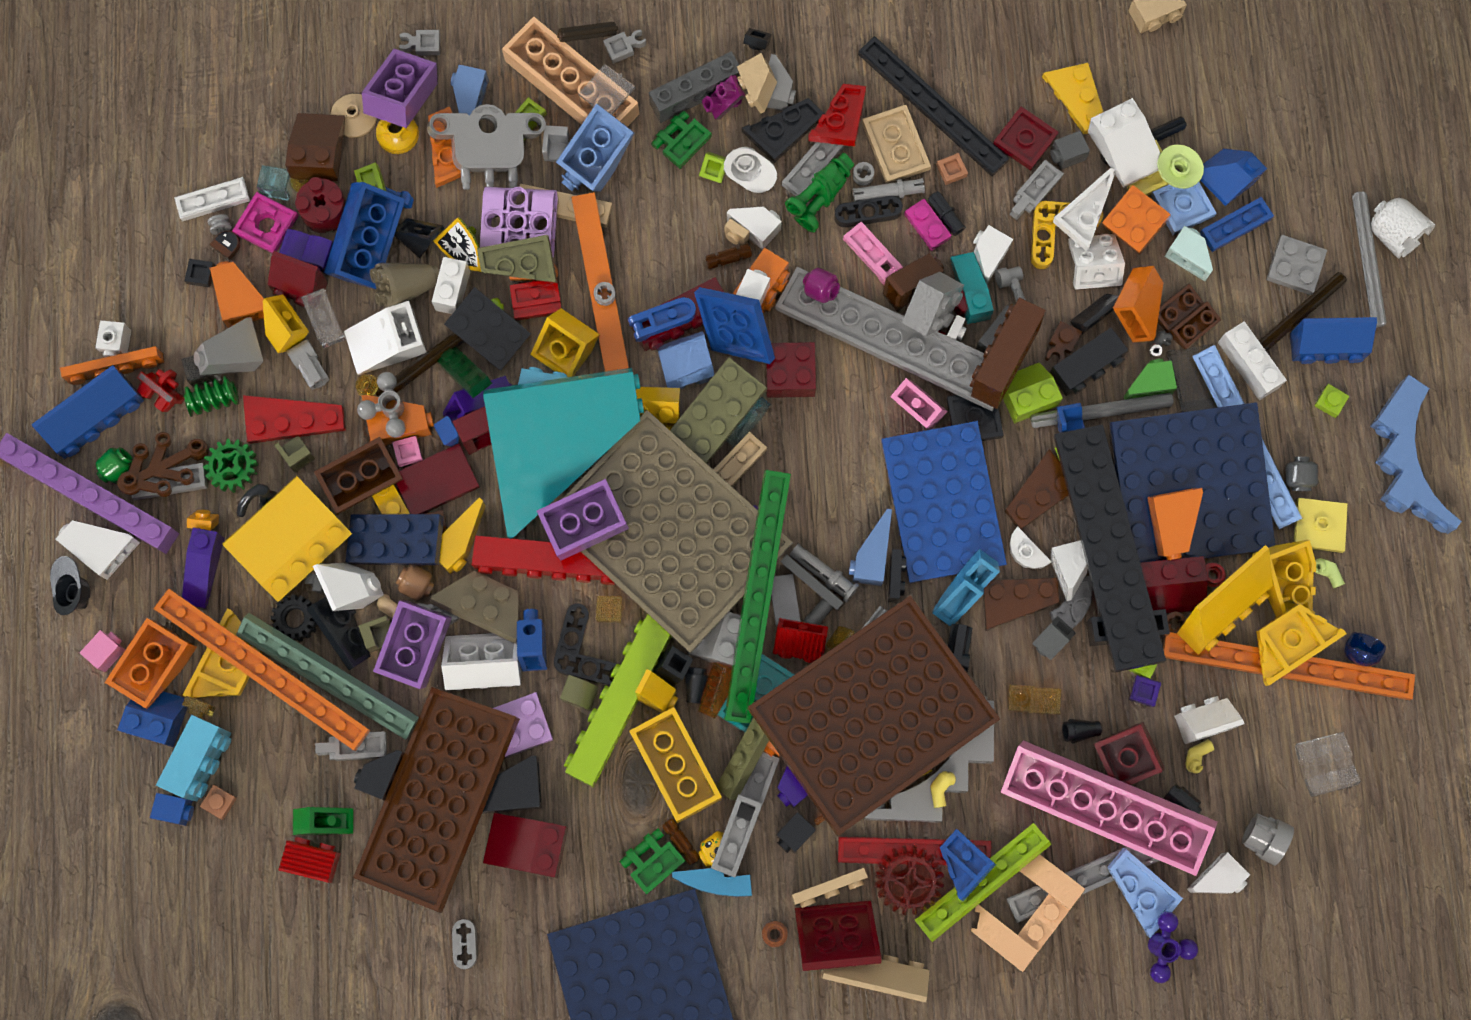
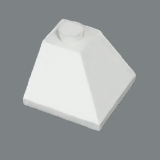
[313,563,384,611]

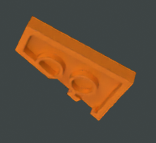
[428,106,472,188]

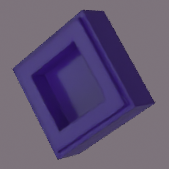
[1129,675,1161,707]

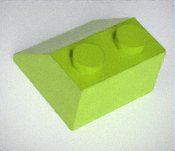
[1003,362,1063,424]

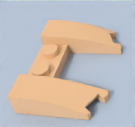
[971,854,1085,972]

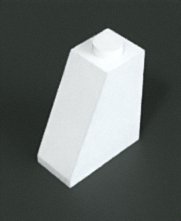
[56,520,140,580]

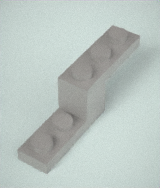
[711,752,780,878]

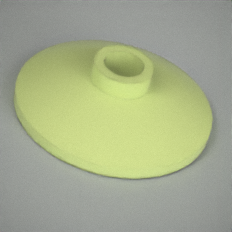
[1157,144,1204,189]

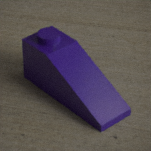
[182,527,225,609]

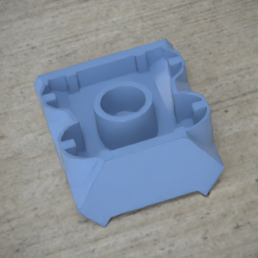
[657,331,714,389]

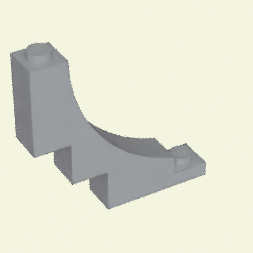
[864,696,994,823]

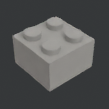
[902,272,964,336]

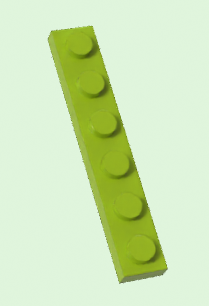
[915,823,1052,942]

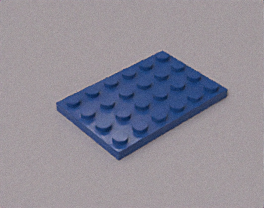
[881,421,1007,583]

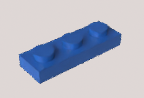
[1200,197,1274,252]

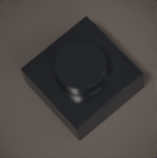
[743,28,772,50]
[184,259,215,288]

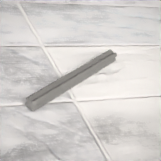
[1352,191,1387,328]
[1030,393,1174,428]

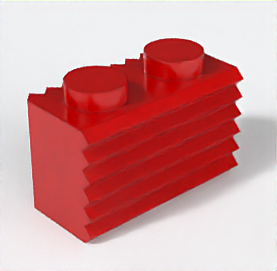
[773,618,828,663]
[278,837,341,883]

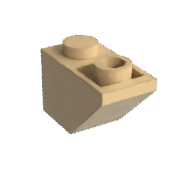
[1128,0,1187,33]
[737,53,777,113]

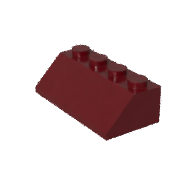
[1140,556,1208,614]

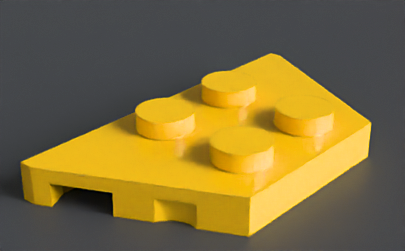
[1256,604,1347,686]
[183,608,262,698]

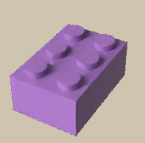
[362,49,437,128]
[537,479,629,560]
[373,600,452,689]

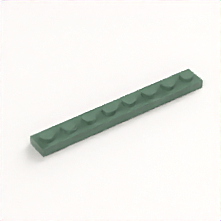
[236,613,419,740]

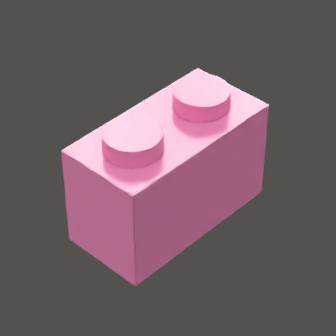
[890,378,948,429]

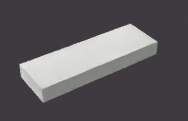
[174,177,251,222]

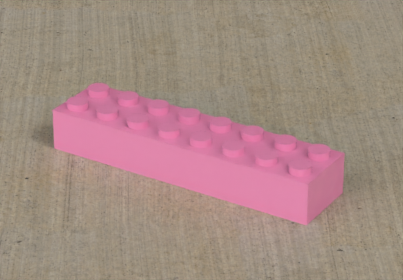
[1001,740,1218,876]

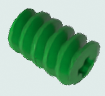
[184,376,239,417]

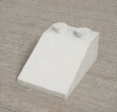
[1088,98,1161,188]

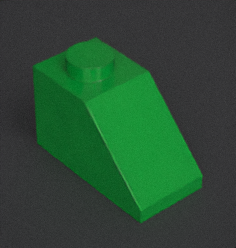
[293,807,354,835]

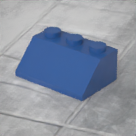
[1290,317,1377,364]

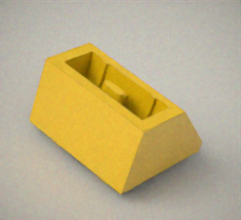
[636,387,680,430]

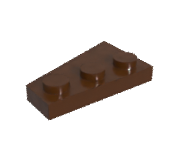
[1005,449,1069,530]
[983,578,1059,631]

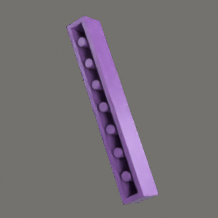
[0,433,179,554]

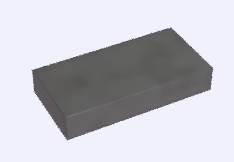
[771,574,801,627]

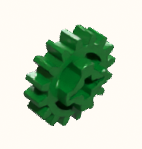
[203,439,259,493]

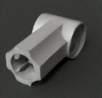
[286,339,330,390]

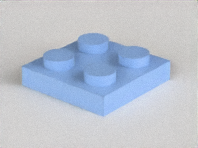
[1151,182,1217,236]

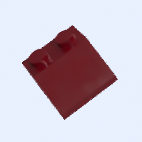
[268,251,328,308]

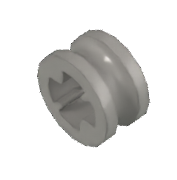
[853,162,874,186]
[207,214,232,235]
[594,282,616,306]

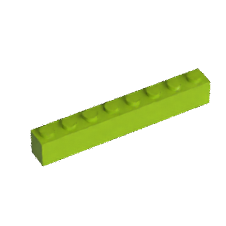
[564,614,672,788]

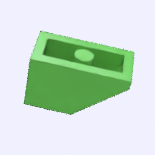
[1123,359,1177,400]

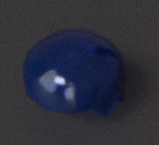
[1344,632,1386,667]

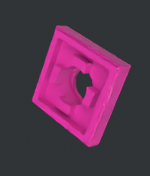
[232,192,299,253]

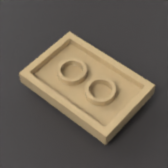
[862,105,931,184]

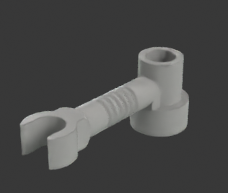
[995,266,1025,302]

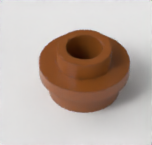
[762,921,788,947]

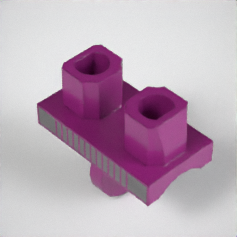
[702,75,745,119]

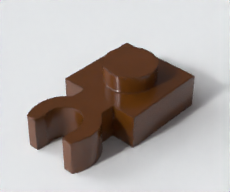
[1045,321,1082,363]

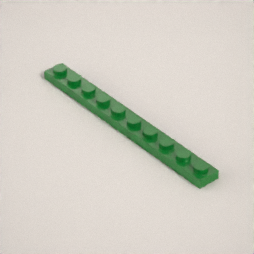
[724,470,791,724]

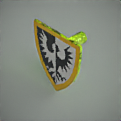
[434,217,481,272]

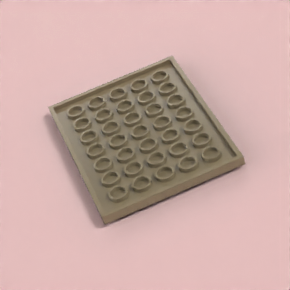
[564,410,793,653]

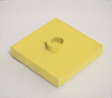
[1294,498,1347,553]

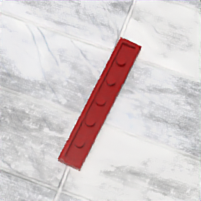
[838,837,991,866]

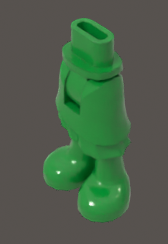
[785,153,854,233]

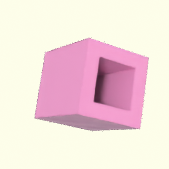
[80,630,126,672]

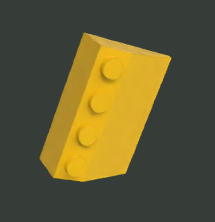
[222,476,352,602]
[1177,545,1273,655]

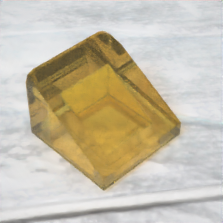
[826,626,855,649]

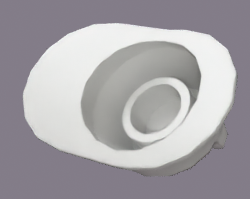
[724,147,777,193]

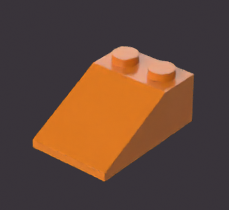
[104,618,197,709]

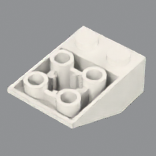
[344,301,427,375]

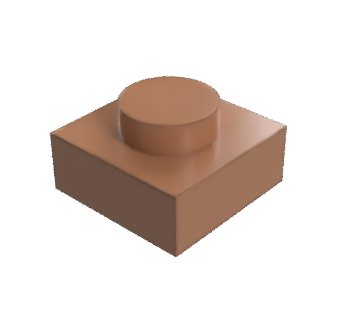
[936,153,968,185]
[200,785,237,820]

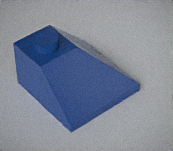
[1200,149,1267,206]

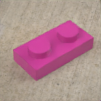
[904,199,952,251]

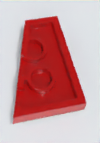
[808,84,866,146]

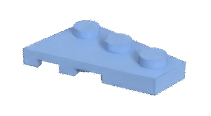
[1107,848,1183,938]

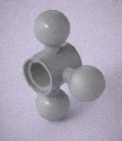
[357,372,406,438]

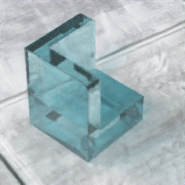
[257,165,290,200]

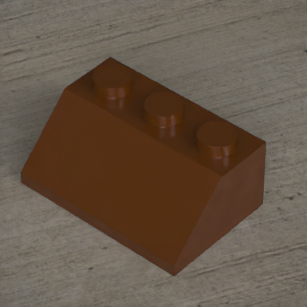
[314,437,403,514]

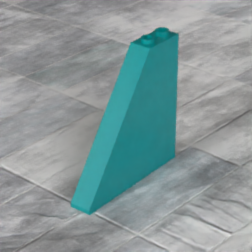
[483,368,644,539]

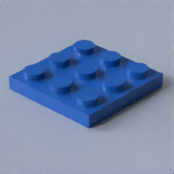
[694,287,775,364]

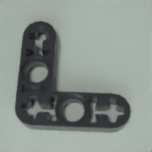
[554,603,617,686]

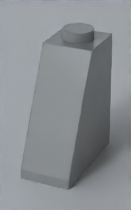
[194,317,264,375]

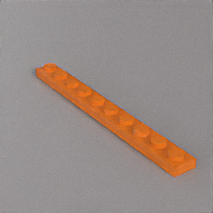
[153,589,371,751]
[1163,632,1415,700]

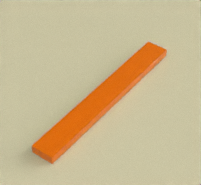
[571,192,629,372]

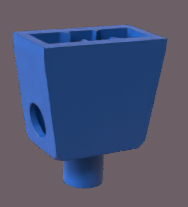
[517,609,547,671]

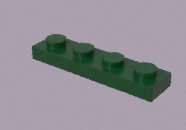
[437,346,493,398]

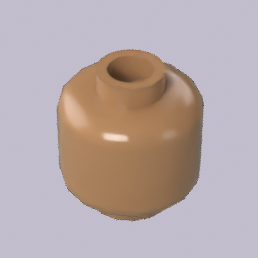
[395,565,434,601]

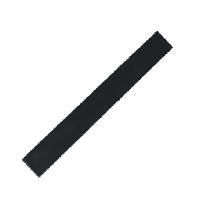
[858,36,1009,177]

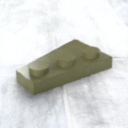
[477,235,557,283]

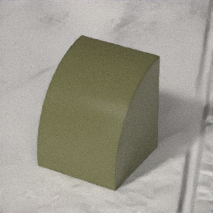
[560,675,598,711]

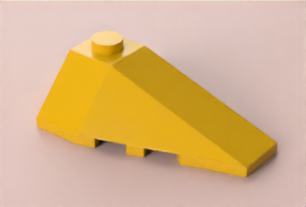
[1252,540,1316,618]

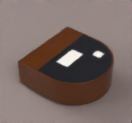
[210,231,240,260]

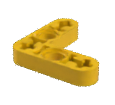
[1031,201,1104,269]

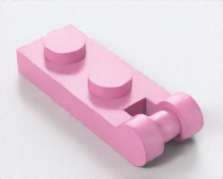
[843,222,903,285]

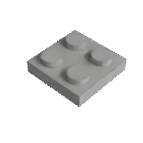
[1266,235,1327,295]

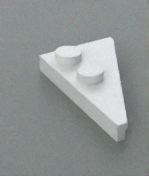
[1053,167,1115,251]

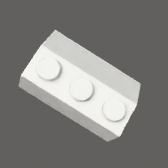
[441,633,522,690]

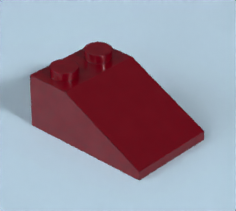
[483,813,568,879]

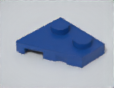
[940,829,996,901]

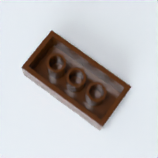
[970,297,1046,409]

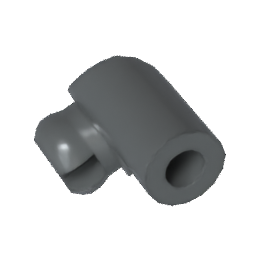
[1150,331,1173,356]

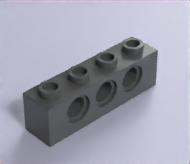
[649,51,740,123]

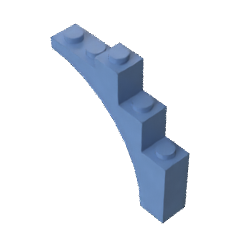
[1370,375,1462,534]

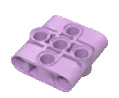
[480,187,558,257]

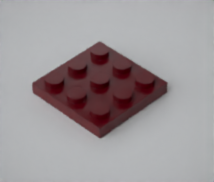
[795,900,881,971]

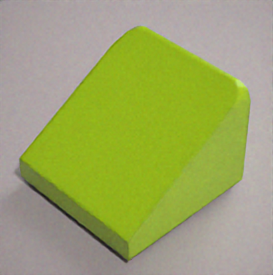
[699,152,726,183]

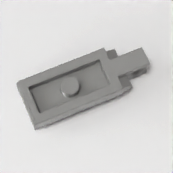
[1009,160,1064,220]
[315,731,387,761]

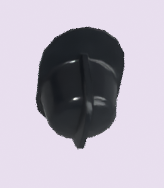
[50,556,91,615]

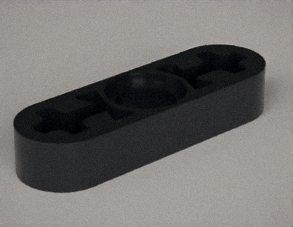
[834,196,903,227]

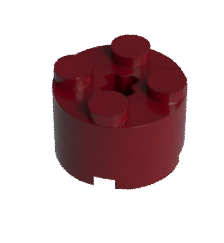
[295,177,346,233]

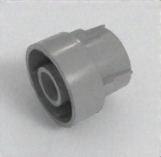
[1242,813,1294,866]

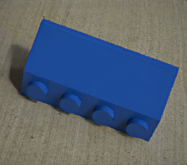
[324,182,405,289]
[31,365,144,459]

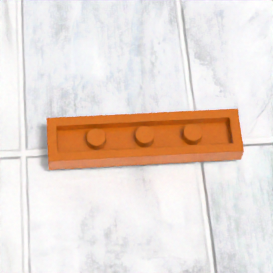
[60,346,164,385]

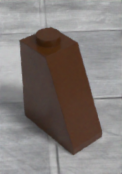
[883,253,944,312]

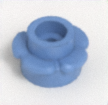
[561,171,582,191]

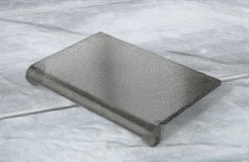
[1166,344,1218,412]

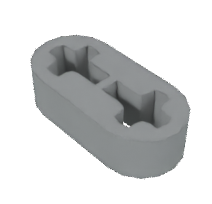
[452,919,478,969]

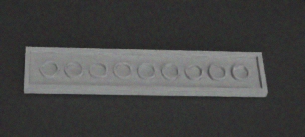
[775,267,994,411]

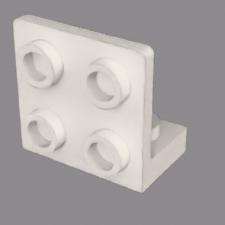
[1068,234,1125,290]

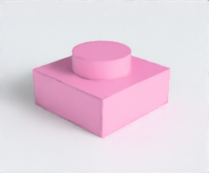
[392,436,423,467]

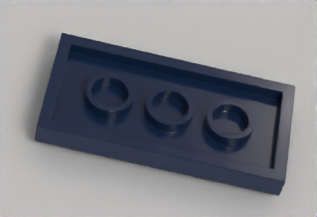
[345,514,444,565]

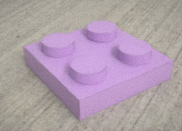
[493,692,553,758]

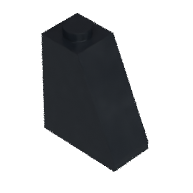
[482,756,542,814]

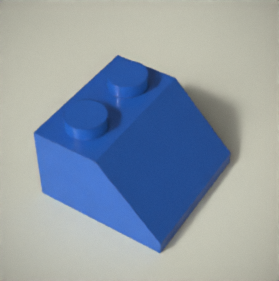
[117,691,190,748]

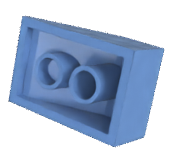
[556,104,635,192]

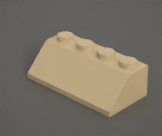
[820,955,930,1002]

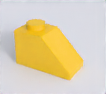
[263,294,309,353]

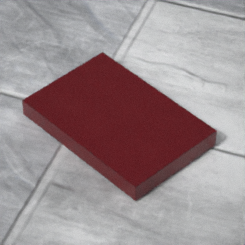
[396,443,480,514]

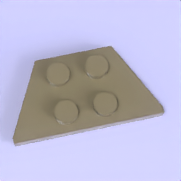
[430,571,518,644]

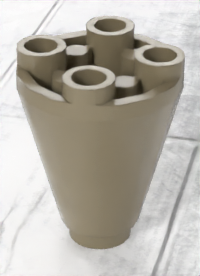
[370,262,439,308]

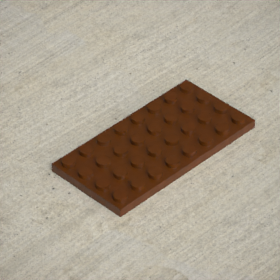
[353,687,520,913]

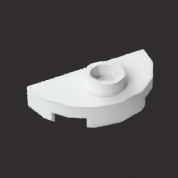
[1009,526,1051,569]

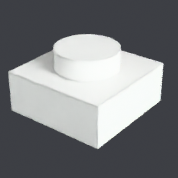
[947,315,967,341]

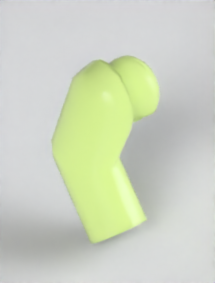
[1315,558,1345,589]

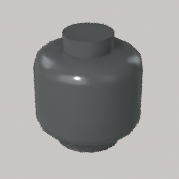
[1285,457,1318,491]

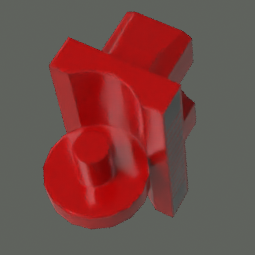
[136,369,185,412]

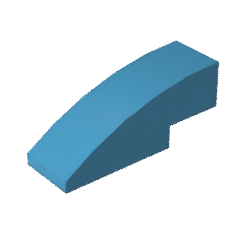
[932,549,1000,627]
[672,868,752,897]

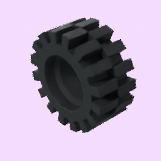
[271,595,317,642]

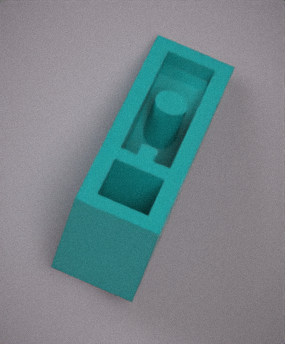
[950,252,994,324]

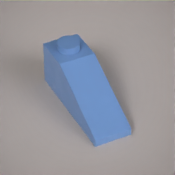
[451,65,489,116]
[849,509,892,586]

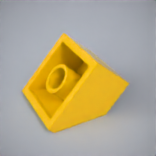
[530,308,600,377]

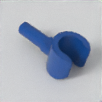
[385,187,414,209]

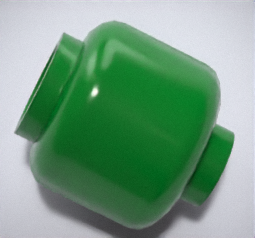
[96,447,133,484]

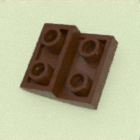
[1158,283,1221,349]

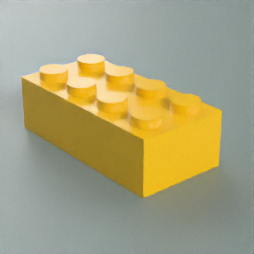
[629,707,722,823]

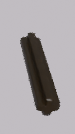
[557,21,618,42]

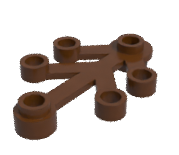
[117,432,209,497]

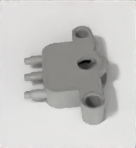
[427,104,546,190]

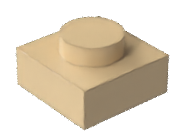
[725,218,750,245]

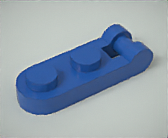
[627,297,696,342]

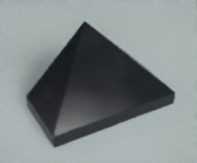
[394,218,444,258]

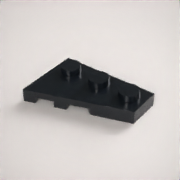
[742,98,825,163]
[307,596,371,670]

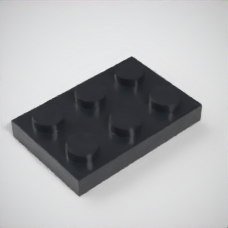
[444,287,531,371]

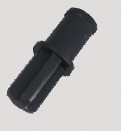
[928,191,966,236]

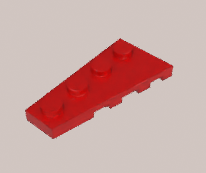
[243,395,346,444]

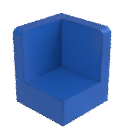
[1057,403,1085,433]

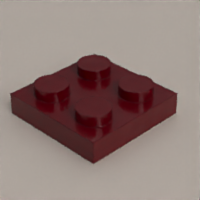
[993,106,1059,171]

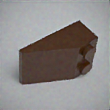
[285,113,345,181]

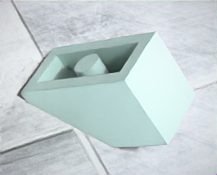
[1164,226,1213,281]

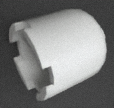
[1371,198,1435,259]

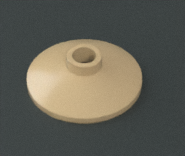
[330,94,377,138]

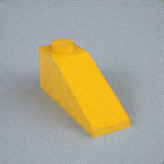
[439,497,486,574]
[635,669,678,713]

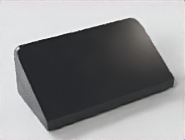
[1071,294,1119,334]

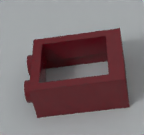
[452,406,492,455]

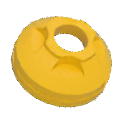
[376,119,419,154]

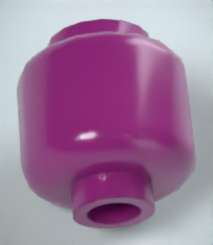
[803,268,840,303]

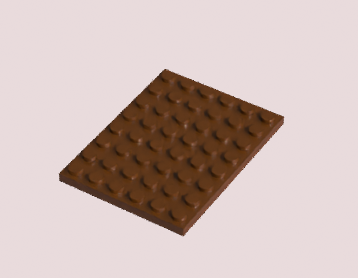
[747,596,1000,837]

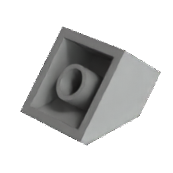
[688,612,741,669]

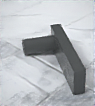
[780,554,845,625]

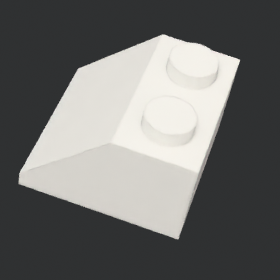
[1175,696,1245,744]

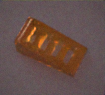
[698,662,732,719]

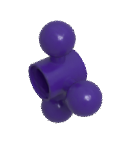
[1148,911,1198,983]

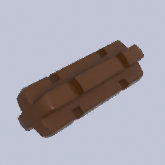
[705,244,752,269]
[662,819,700,865]

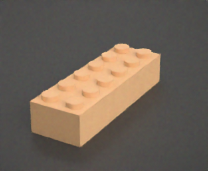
[502,17,639,127]

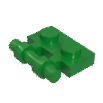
[651,111,712,169]
[619,828,686,895]

